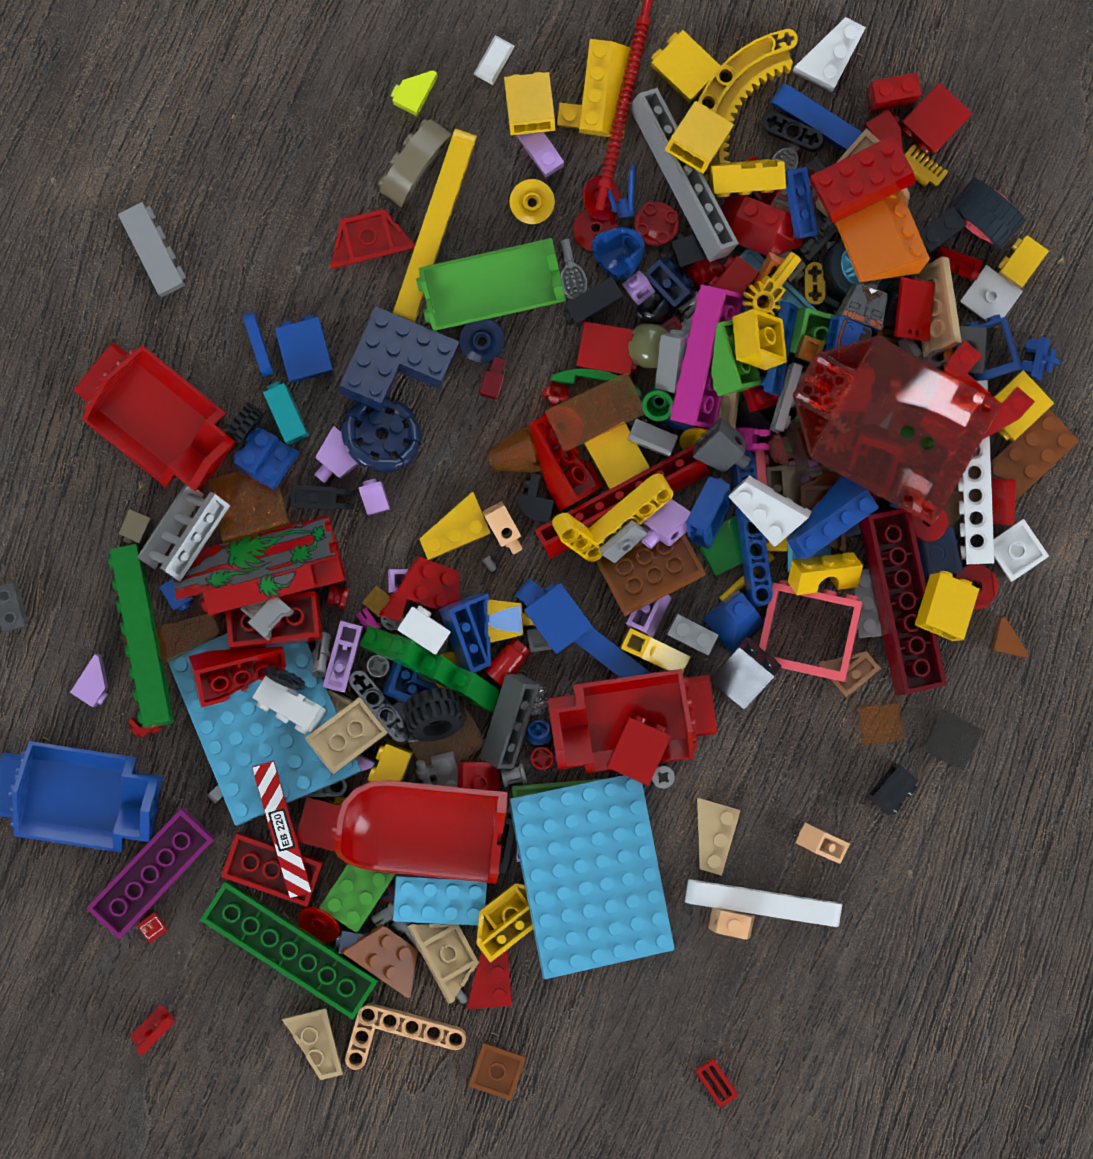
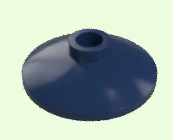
[459,319,504,363]

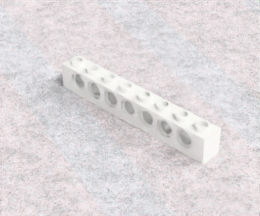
[957,380,994,564]

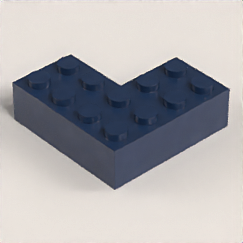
[339,307,459,411]

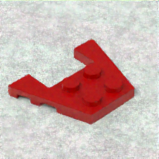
[379,557,459,641]

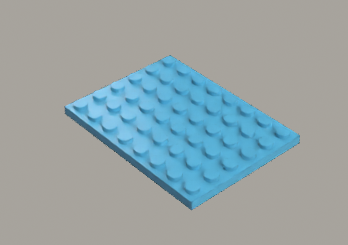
[167,633,362,826]
[508,775,675,979]

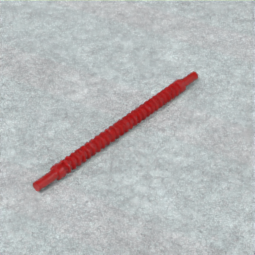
[594,0,653,212]

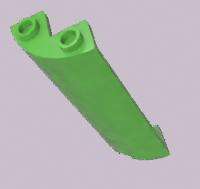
[416,238,566,331]

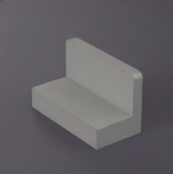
[627,419,678,457]

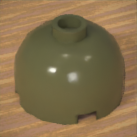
[628,323,669,369]

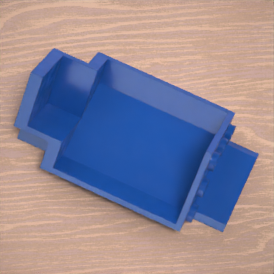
[0,741,163,853]

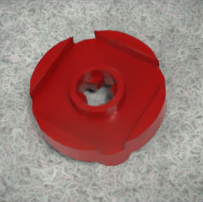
[954,564,998,609]

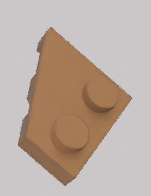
[818,651,881,698]

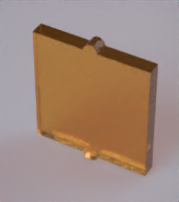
[859,703,903,745]

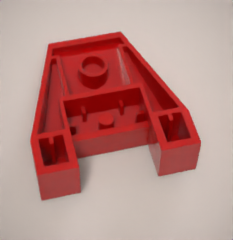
[920,341,1035,456]

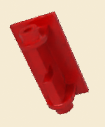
[934,246,983,281]

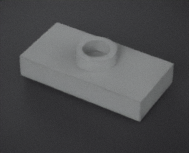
[599,520,648,563]

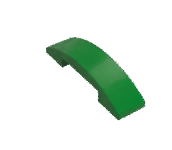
[551,369,641,398]

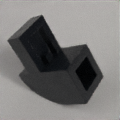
[518,473,554,523]

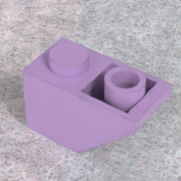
[358,479,391,515]

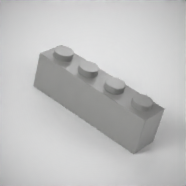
[118,202,186,297]

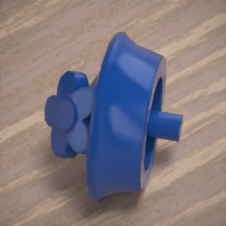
[525,720,553,745]

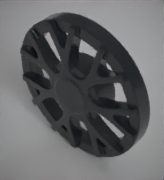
[264,666,305,690]

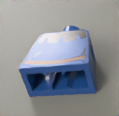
[822,316,880,361]

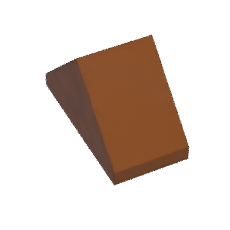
[991,617,1029,658]

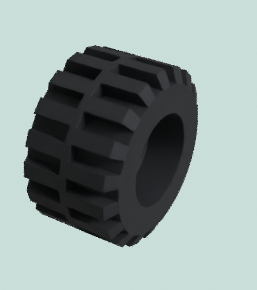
[403,688,465,742]

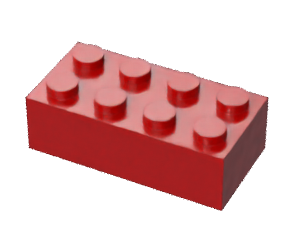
[811,135,915,224]
[225,591,323,649]
[221,832,324,907]

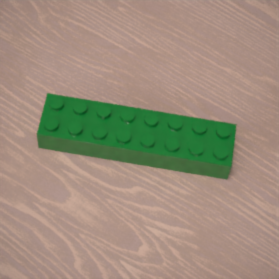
[200,880,379,1020]

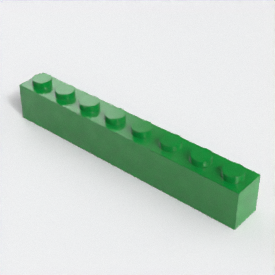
[108,544,174,728]

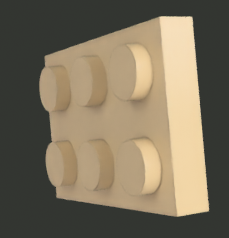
[305,697,388,775]

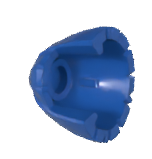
[592,227,645,280]

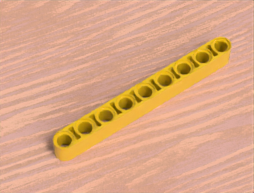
[393,129,477,323]

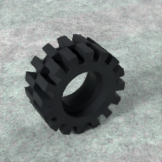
[225,403,264,446]

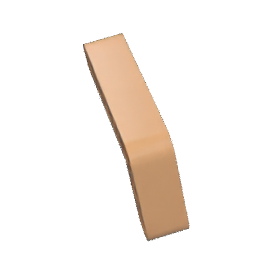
[345,1002,466,1070]

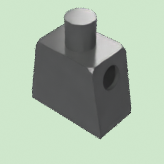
[693,417,751,472]

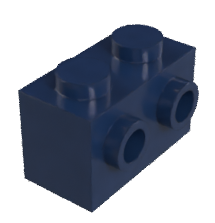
[644,258,696,308]

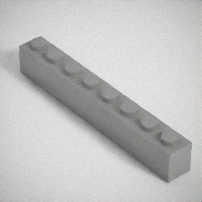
[629,88,739,262]

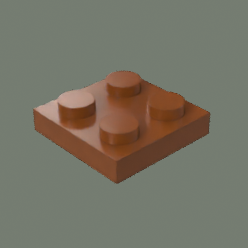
[468,1042,526,1101]

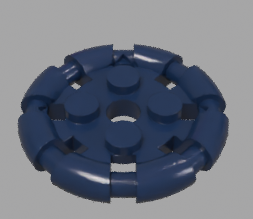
[341,397,422,473]

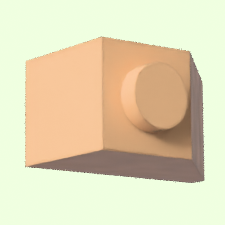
[795,823,850,864]

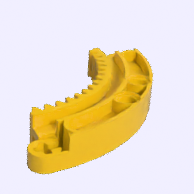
[698,29,798,182]

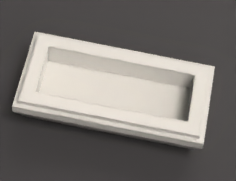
[473,35,515,85]

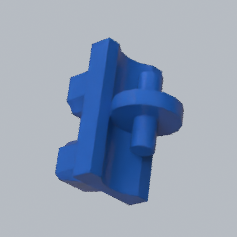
[1020,337,1060,381]

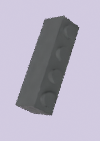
[480,674,540,769]

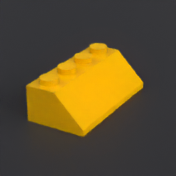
[579,39,632,139]

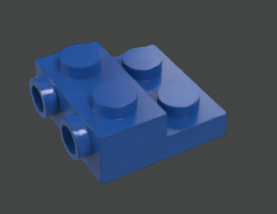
[234,427,299,490]

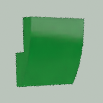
[699,516,757,577]

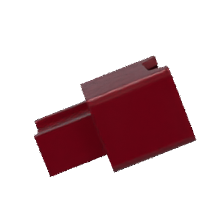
[478,357,505,401]

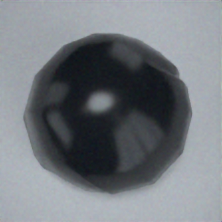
[636,292,671,324]

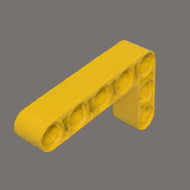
[552,474,673,561]

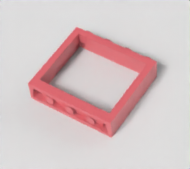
[759,579,863,682]

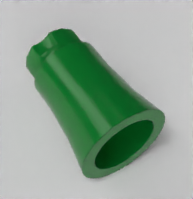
[642,385,674,421]

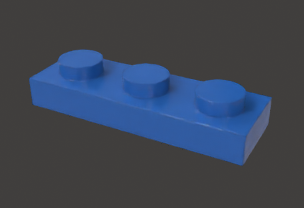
[785,167,818,239]

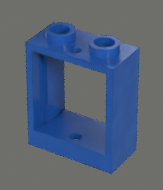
[965,314,1022,381]
[686,477,732,550]

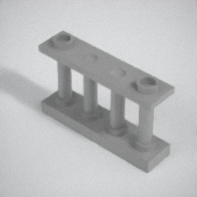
[137,484,230,582]

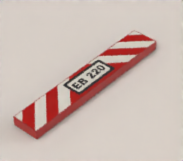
[252,760,312,898]

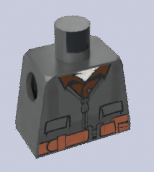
[835,279,887,332]

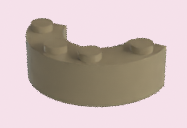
[378,119,453,208]

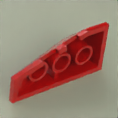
[529,415,604,511]
[189,646,286,708]

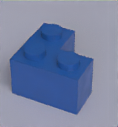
[382,661,437,703]

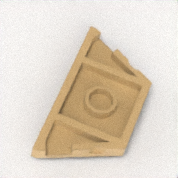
[407,923,479,1004]

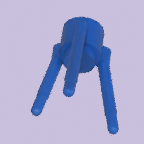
[607,164,635,217]

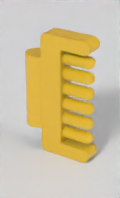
[905,145,948,187]

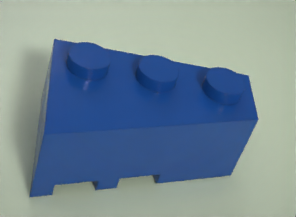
[439,593,491,673]

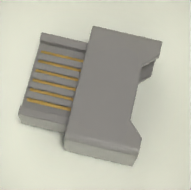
[241,597,294,640]

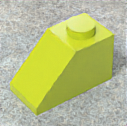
[391,71,438,117]

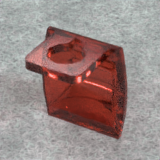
[769,431,807,466]

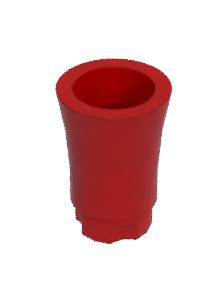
[481,638,530,687]

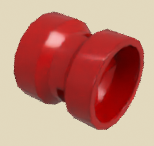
[531,746,553,770]

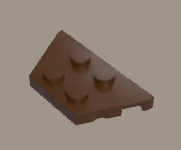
[798,464,846,551]

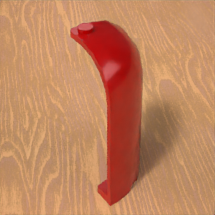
[331,780,508,884]

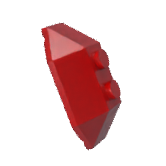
[721,193,806,256]

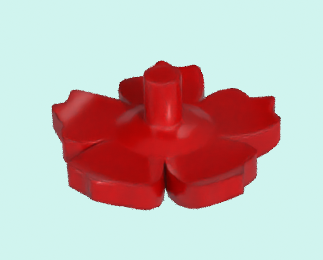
[542,382,569,406]

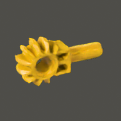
[742,252,801,316]

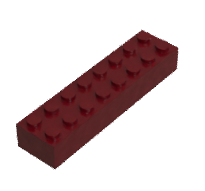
[859,507,947,695]

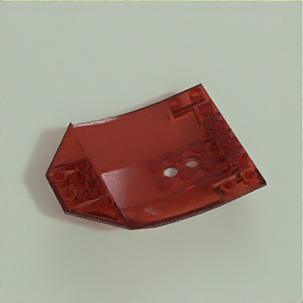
[793,335,1002,526]

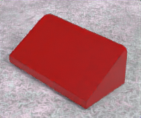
[991,478,1016,525]

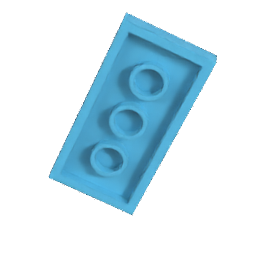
[392,875,487,925]

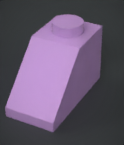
[70,654,109,707]

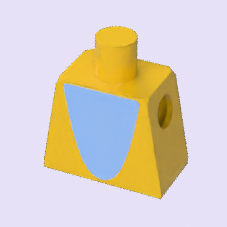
[487,600,534,643]

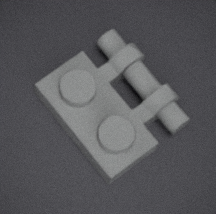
[416,751,458,787]

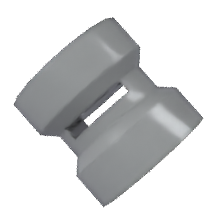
[367,655,391,677]

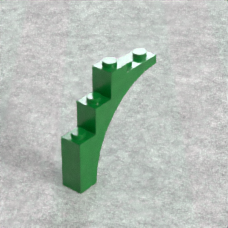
[359,625,500,714]

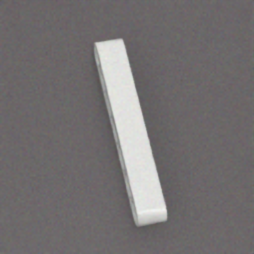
[685,879,842,927]

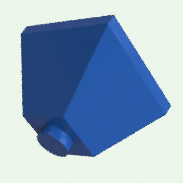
[702,589,764,653]

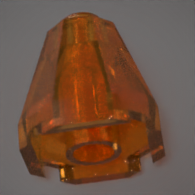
[488,427,542,473]

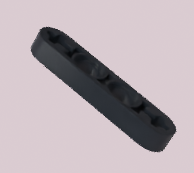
[348,671,410,746]

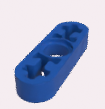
[243,311,274,377]

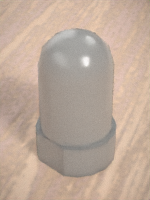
[482,555,496,572]

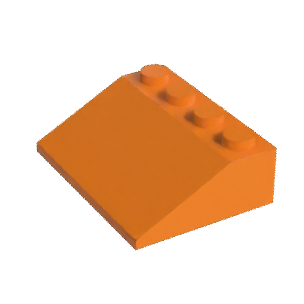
[835,191,930,282]

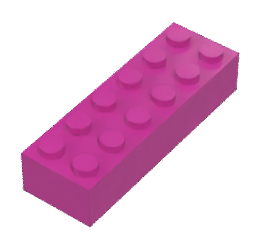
[670,284,745,428]

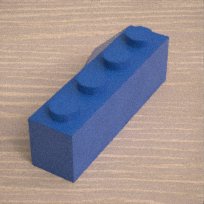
[786,470,879,559]

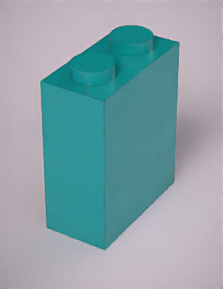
[263,382,310,445]

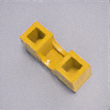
[788,552,863,595]

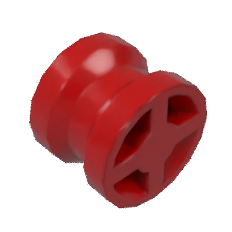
[326,584,350,610]

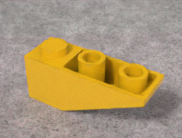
[620,628,691,673]

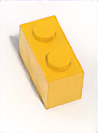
[997,235,1049,289]

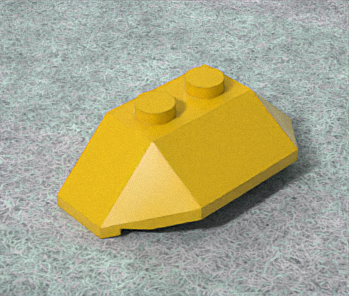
[476,883,533,963]

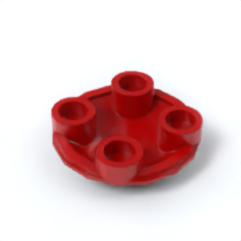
[634,202,679,246]

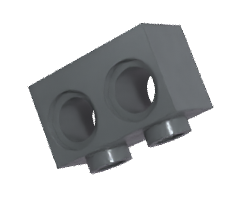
[0,582,29,632]

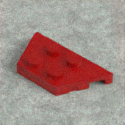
[330,209,415,270]

